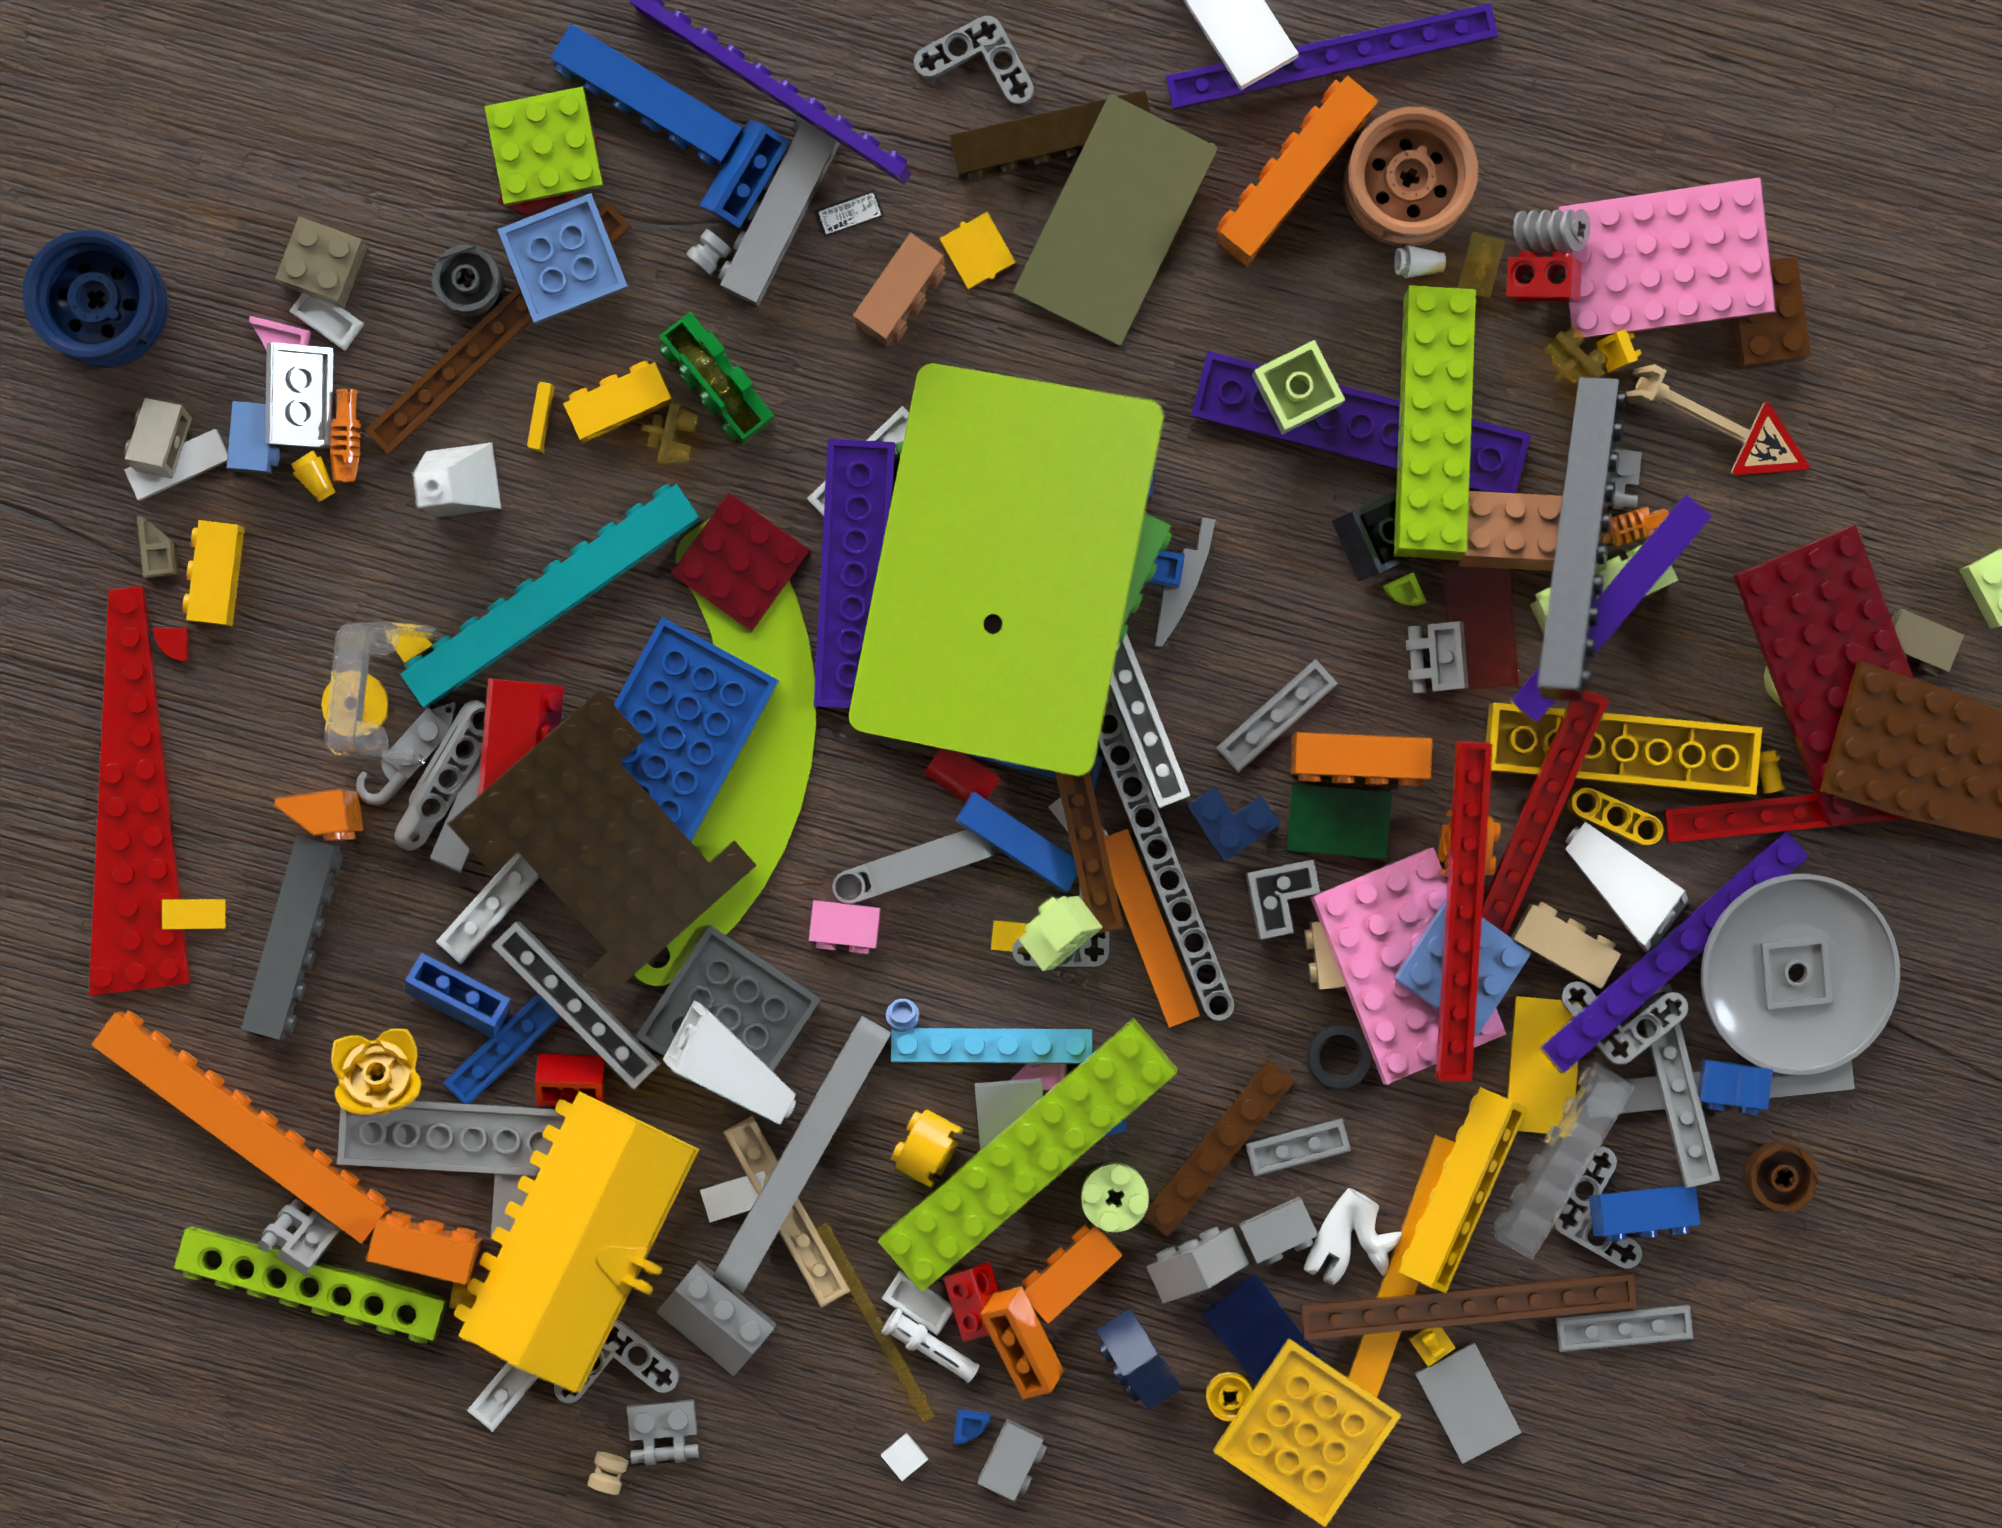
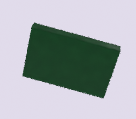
[1286,783,1392,860]

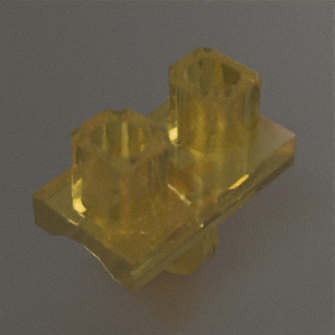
[1457,231,1506,299]
[1543,327,1608,385]
[640,402,699,467]

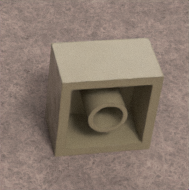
[275,216,367,308]

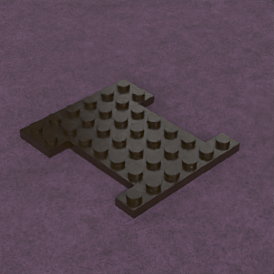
[447,689,757,1000]

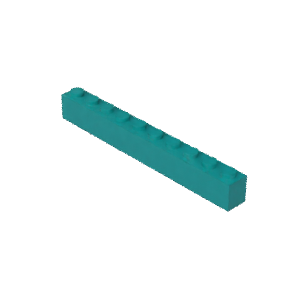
[400,484,702,708]

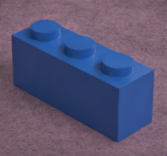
[699,120,790,228]
[405,953,510,1039]
[1589,1185,1700,1242]

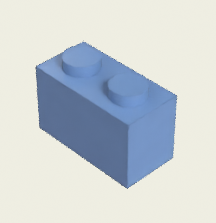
[227,401,280,474]

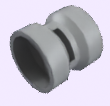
[685,229,732,276]

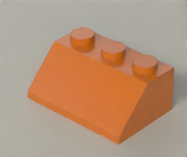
[275,790,364,841]

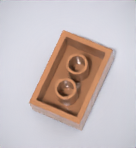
[853,233,946,347]
[1458,491,1563,571]

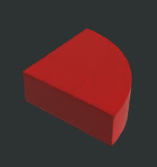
[153,627,189,662]

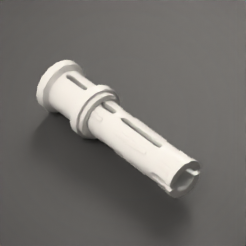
[882,1307,979,1383]

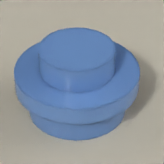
[886,999,919,1032]

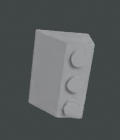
[656,1260,776,1376]

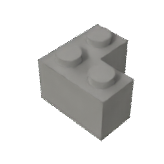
[1245,860,1320,939]
[1146,1227,1249,1303]

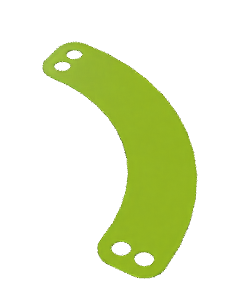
[634,518,816,986]

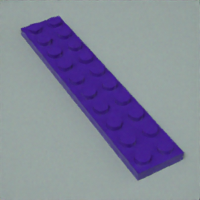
[1191,351,1531,493]

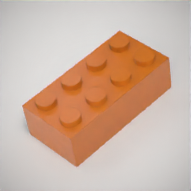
[1290,733,1432,787]

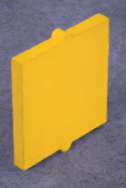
[939,212,1016,290]

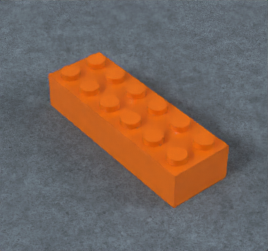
[1216,76,1378,267]

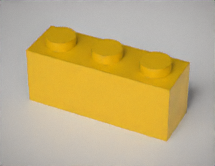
[563,361,674,443]
[182,520,245,627]

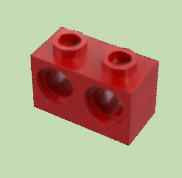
[1506,251,1582,302]
[943,1261,999,1342]

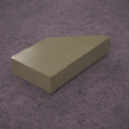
[136,516,179,579]

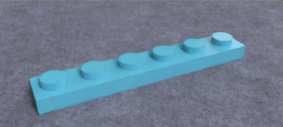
[891,1028,1093,1064]

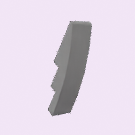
[1154,518,1216,648]
[430,753,482,873]

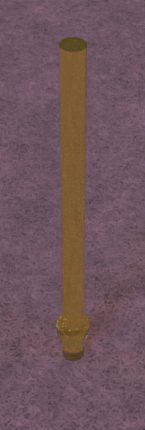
[816,1223,935,1423]

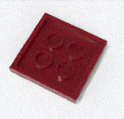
[671,493,811,632]

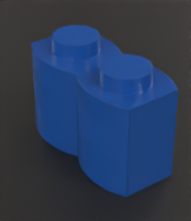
[1698,1059,1773,1115]

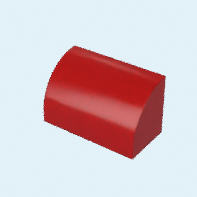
[923,748,1001,803]
[535,1053,606,1106]

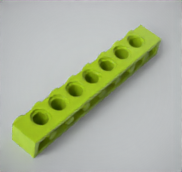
[174,1226,449,1344]

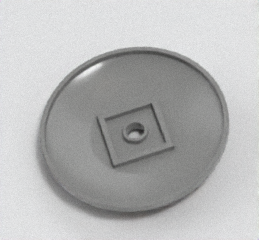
[1701,874,1900,1075]

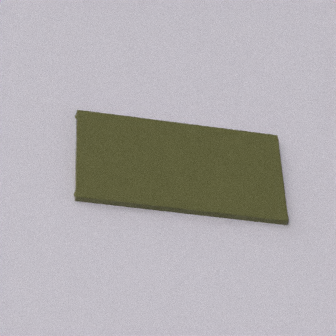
[1013,93,1218,346]

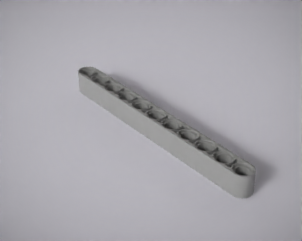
[1098,687,1234,1021]

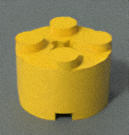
[891,1109,963,1188]

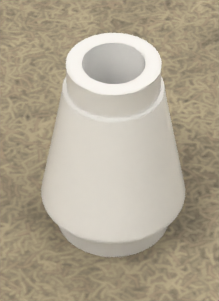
[1394,245,1446,278]

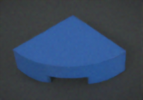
[953,1409,991,1444]

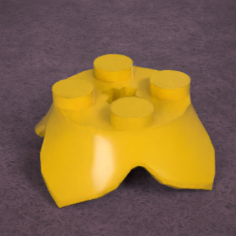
[331,1029,421,1115]

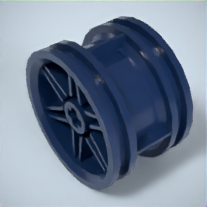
[23,230,168,368]

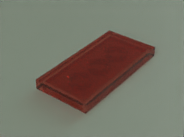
[1441,559,1520,690]

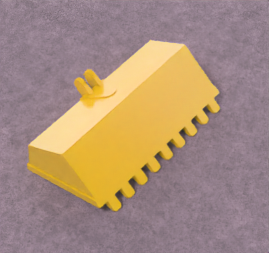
[454,1091,700,1393]

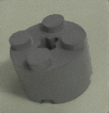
[432,245,504,317]

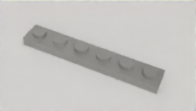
[1639,984,1720,1189]

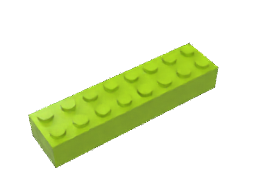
[1394,285,1476,560]

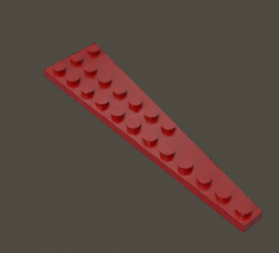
[89,586,191,996]

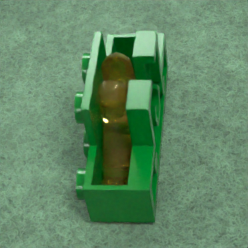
[658,311,774,445]

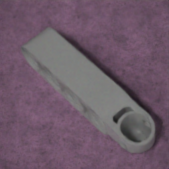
[394,700,486,851]
[832,829,995,904]

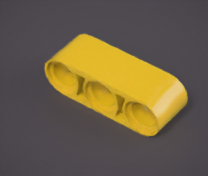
[1567,788,1663,845]

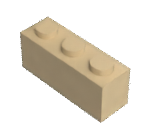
[1511,902,1621,989]

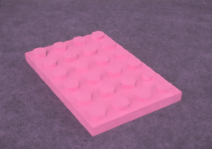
[1559,177,1776,340]
[1310,847,1506,1085]

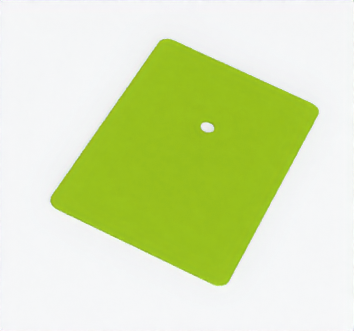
[849,363,1163,776]

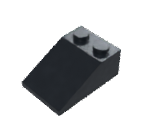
[1332,492,1413,582]

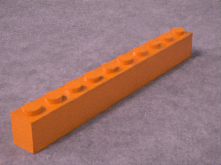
[91,1010,391,1244]

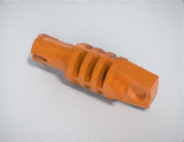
[330,389,361,483]
[1603,507,1669,547]

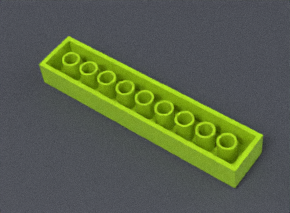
[878,1018,1178,1292]

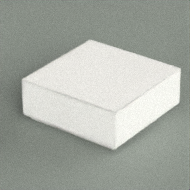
[881,1432,928,1481]

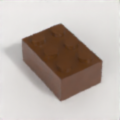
[1730,256,1811,370]

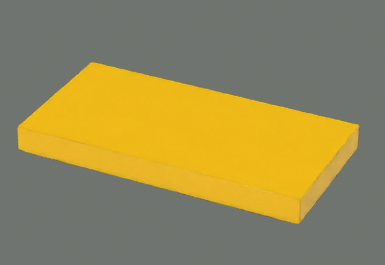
[1507,996,1583,1136]

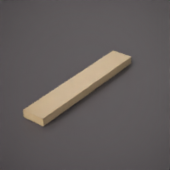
[723,1116,850,1308]

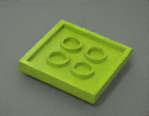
[484,87,604,206]

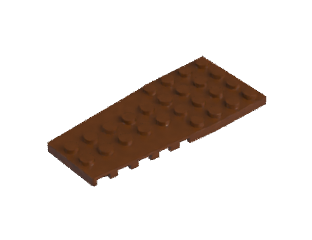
[1819,662,2002,840]

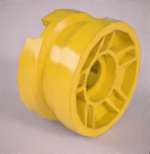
[1206,1371,1252,1422]

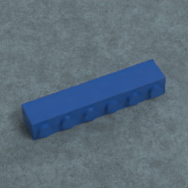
[550,24,743,167]

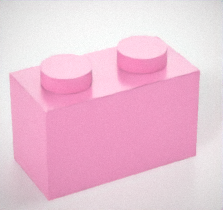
[809,900,881,954]

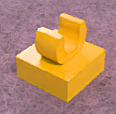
[1596,329,1641,373]
[1408,1327,1455,1367]

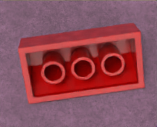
[478,679,564,796]

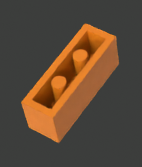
[1021,1224,1123,1324]
[980,1286,1064,1399]

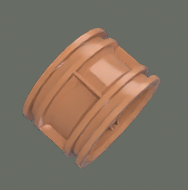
[1343,107,1478,247]

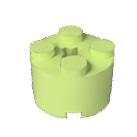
[1081,1162,1149,1232]

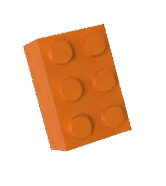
[366,1211,484,1284]

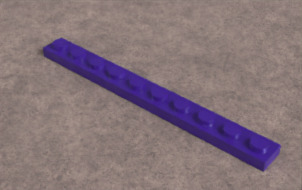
[629,0,912,185]
[1166,3,1498,110]
[1539,831,1808,1074]

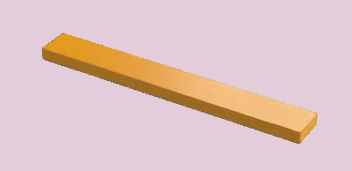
[1347,1135,1456,1397]

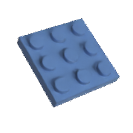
[497,193,628,324]
[1393,899,1532,1036]

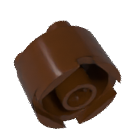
[1743,1142,1818,1212]

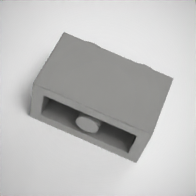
[1239,1196,1318,1266]
[978,1418,1046,1501]

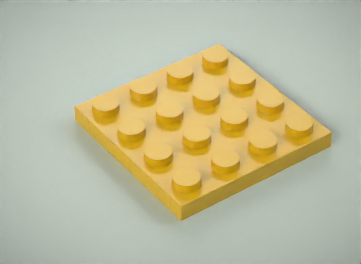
[1213,1338,1401,1527]

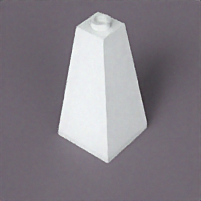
[414,443,501,518]
[1566,822,1689,953]
[663,1000,796,1124]

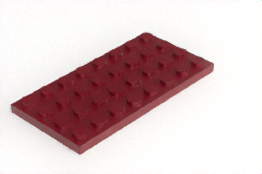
[1733,525,1913,826]

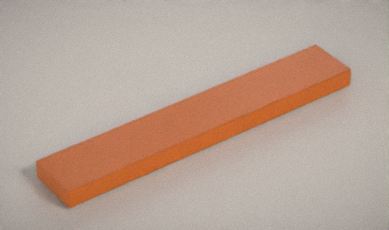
[1104,829,1200,1028]

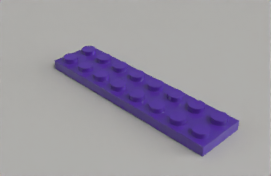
[814,438,895,708]

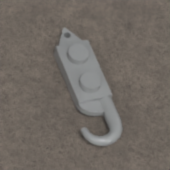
[356,702,456,806]

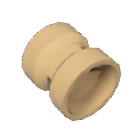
[587,1451,629,1495]

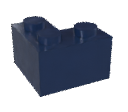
[1185,787,1280,862]
[1097,1309,1182,1410]

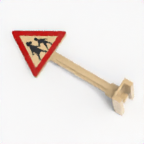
[1627,365,1810,475]

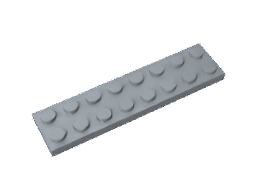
[337,1101,566,1176]

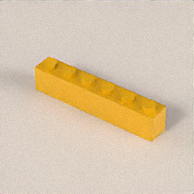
[1399,1087,1527,1293]

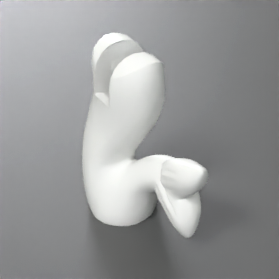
[1304,1188,1402,1285]

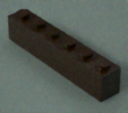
[950,90,1150,182]

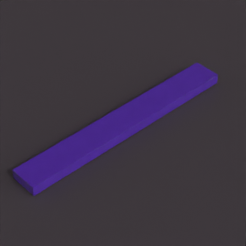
[1510,494,1712,723]

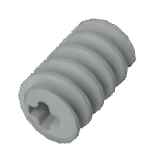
[1513,209,1590,253]

